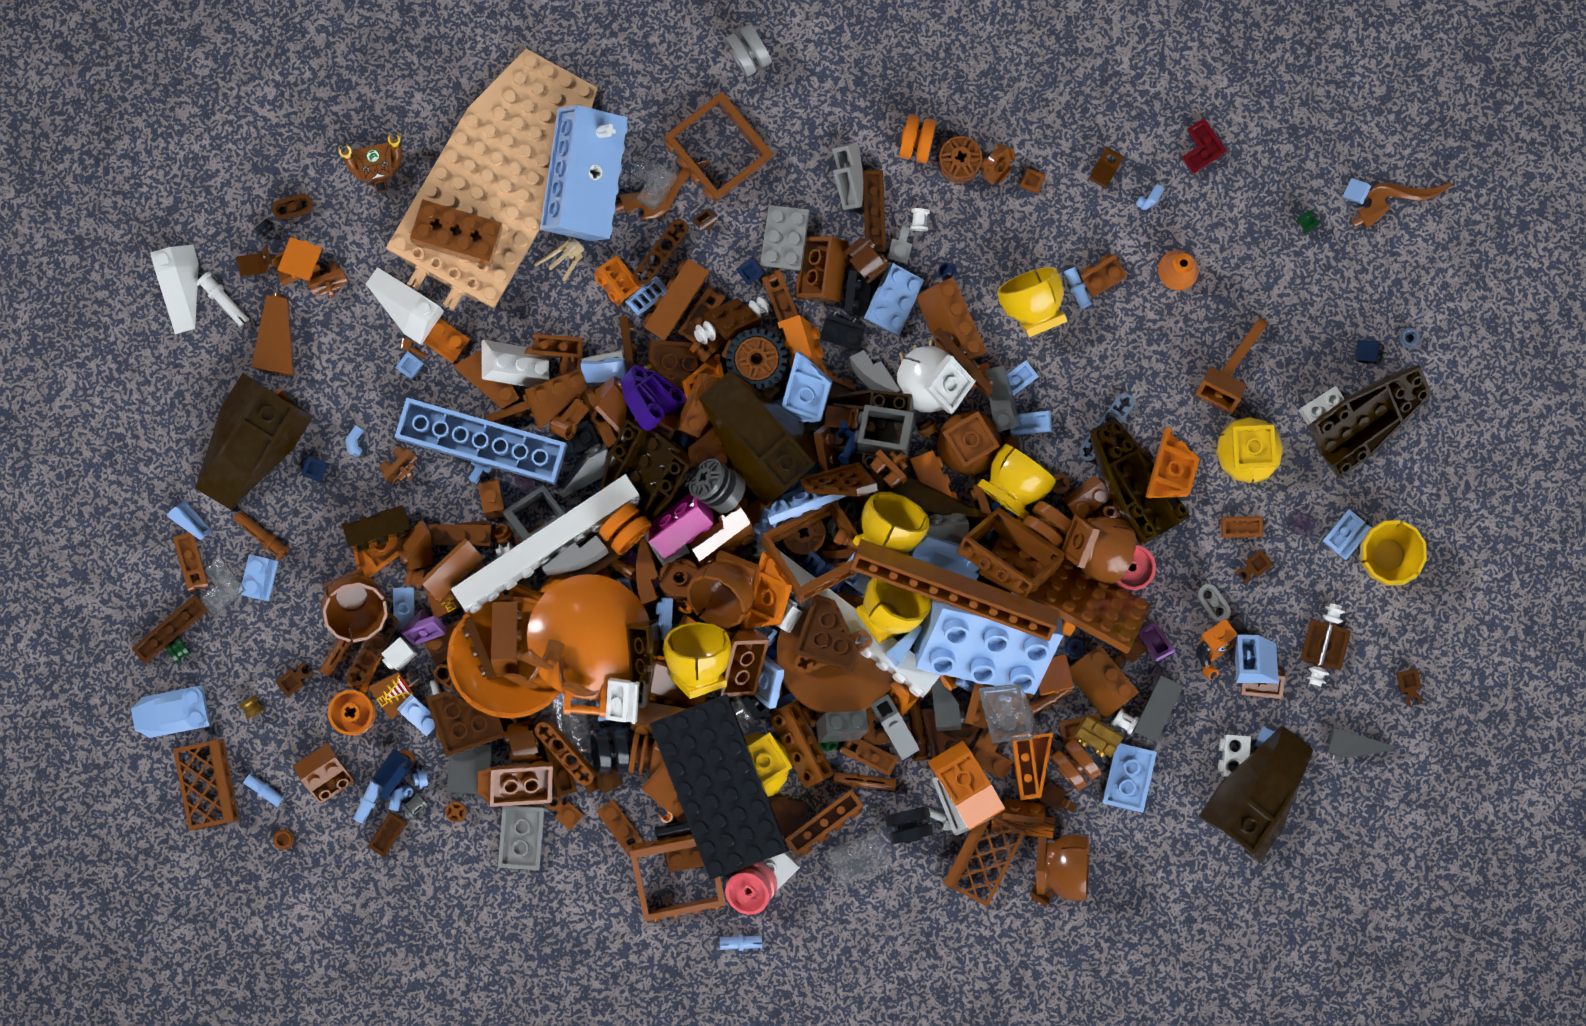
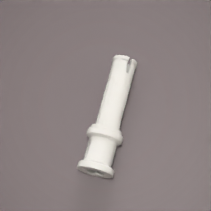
[196,271,249,327]

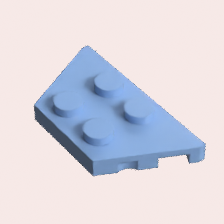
[782,351,832,423]
[767,486,846,525]

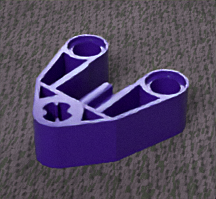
[621,365,686,431]

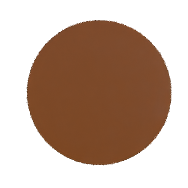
[776,592,899,713]

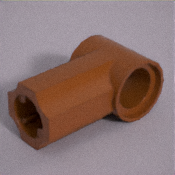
[549,399,589,440]

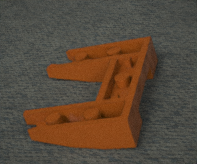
[523,334,583,417]

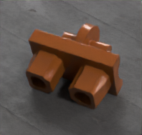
[307,262,348,298]
[379,446,418,485]
[870,450,908,488]

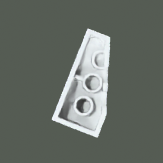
[150,245,199,334]
[366,267,444,345]

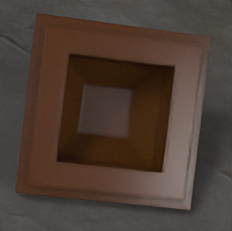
[693,209,717,230]

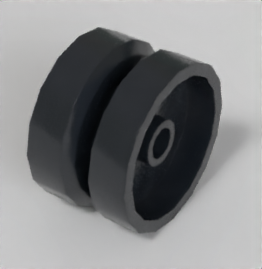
[590,726,629,775]
[884,806,935,845]

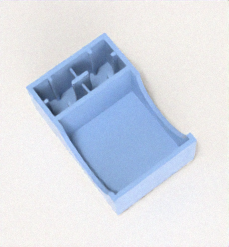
[914,592,1063,695]

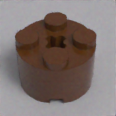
[842,236,889,284]
[504,718,544,765]

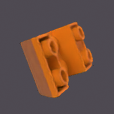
[927,741,1005,831]

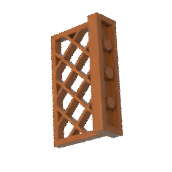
[173,739,240,830]
[943,816,1025,907]

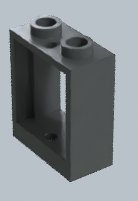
[854,405,915,458]
[502,485,567,543]

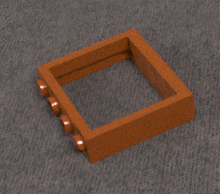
[664,91,774,203]
[761,500,859,603]
[957,507,1066,598]
[629,832,726,922]

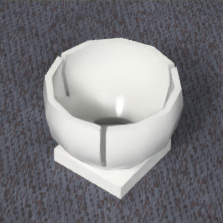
[897,346,976,414]

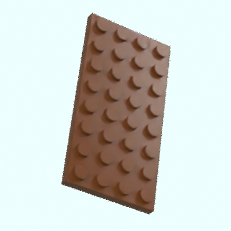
[979,535,1152,654]

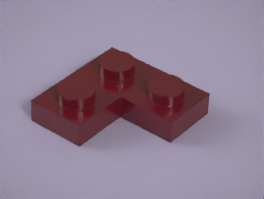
[1181,118,1227,175]

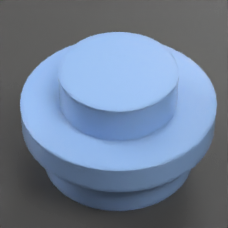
[412,768,428,789]

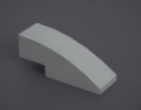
[832,142,863,210]
[849,350,901,393]
[542,536,609,576]

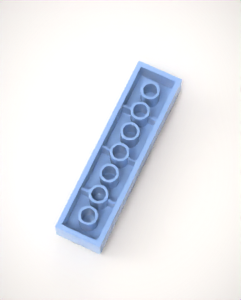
[395,398,567,485]

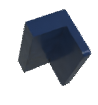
[373,749,414,800]

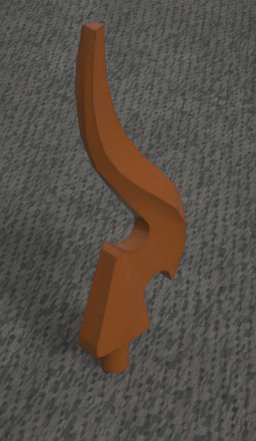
[615,160,711,220]
[1351,182,1452,229]

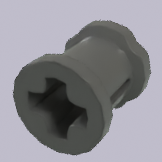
[401,792,429,819]

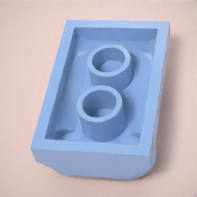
[911,535,981,580]
[131,685,210,738]

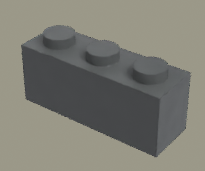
[1132,675,1184,743]

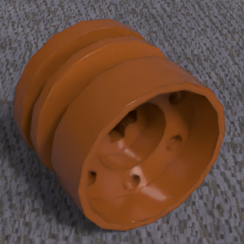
[938,136,982,184]
[783,517,825,557]
[628,732,664,777]

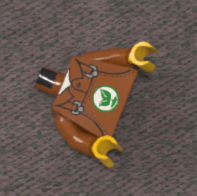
[338,132,402,193]

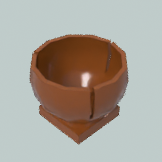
[936,410,1003,477]
[1060,515,1136,584]
[686,550,758,628]
[320,567,388,642]
[1036,833,1089,901]

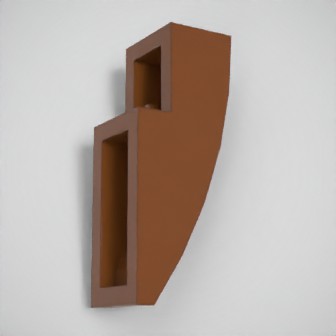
[636,538,660,608]

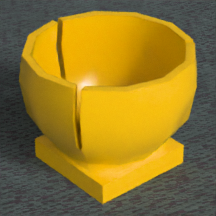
[997,267,1067,337]
[1216,417,1283,484]
[978,444,1056,519]
[853,492,929,556]
[1358,520,1427,586]
[855,578,932,644]
[663,622,732,699]
[744,732,793,797]

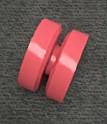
[1113,545,1156,590]
[725,862,778,915]

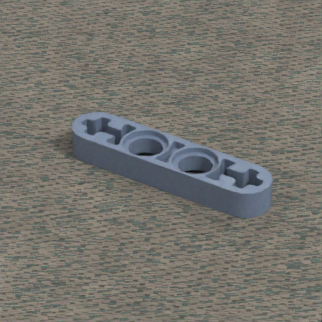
[1079,393,1134,462]

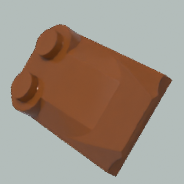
[477,759,553,807]

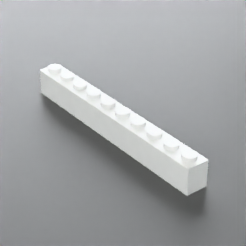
[451,474,641,614]
[776,548,940,698]

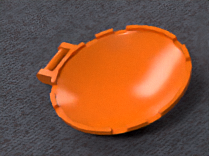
[527,574,650,718]
[447,591,560,718]

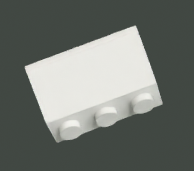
[482,340,549,387]

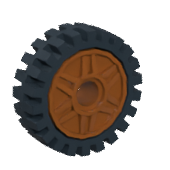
[726,328,788,390]

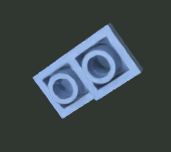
[581,358,627,383]

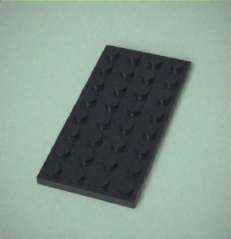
[649,693,789,880]

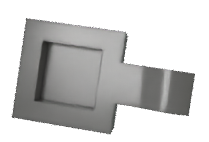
[887,226,912,264]

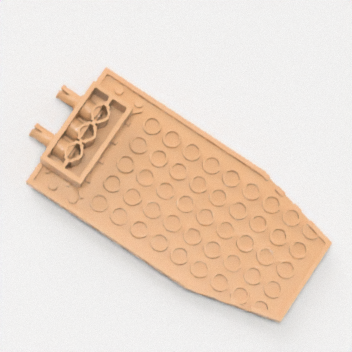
[386,49,598,311]

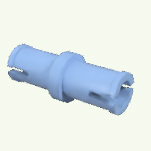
[1064,267,1092,309]
[243,773,284,807]
[352,781,382,824]
[720,934,762,951]

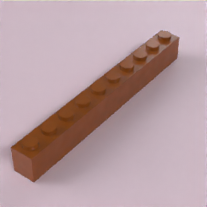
[850,539,1060,641]

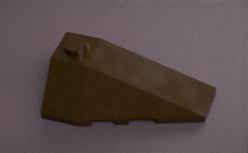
[626,621,661,708]

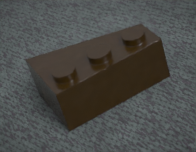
[341,505,412,552]

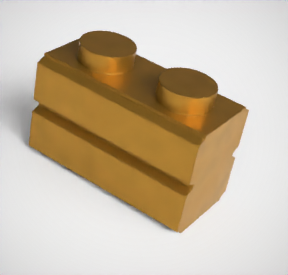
[1073,713,1123,758]

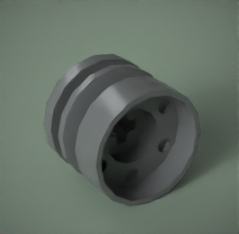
[689,459,745,513]

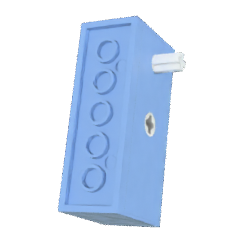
[540,105,628,241]

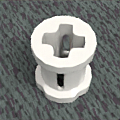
[910,208,930,231]
[1112,708,1139,734]

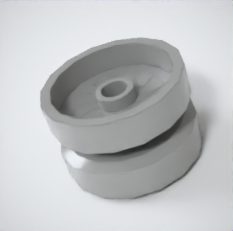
[724,24,772,77]

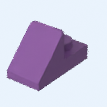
[401,610,447,645]
[1138,622,1175,661]

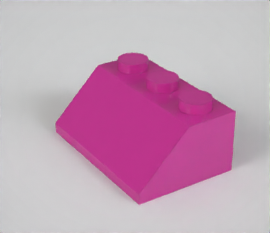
[648,493,713,559]

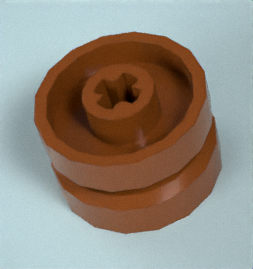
[1022,501,1072,549]
[1051,739,1102,792]

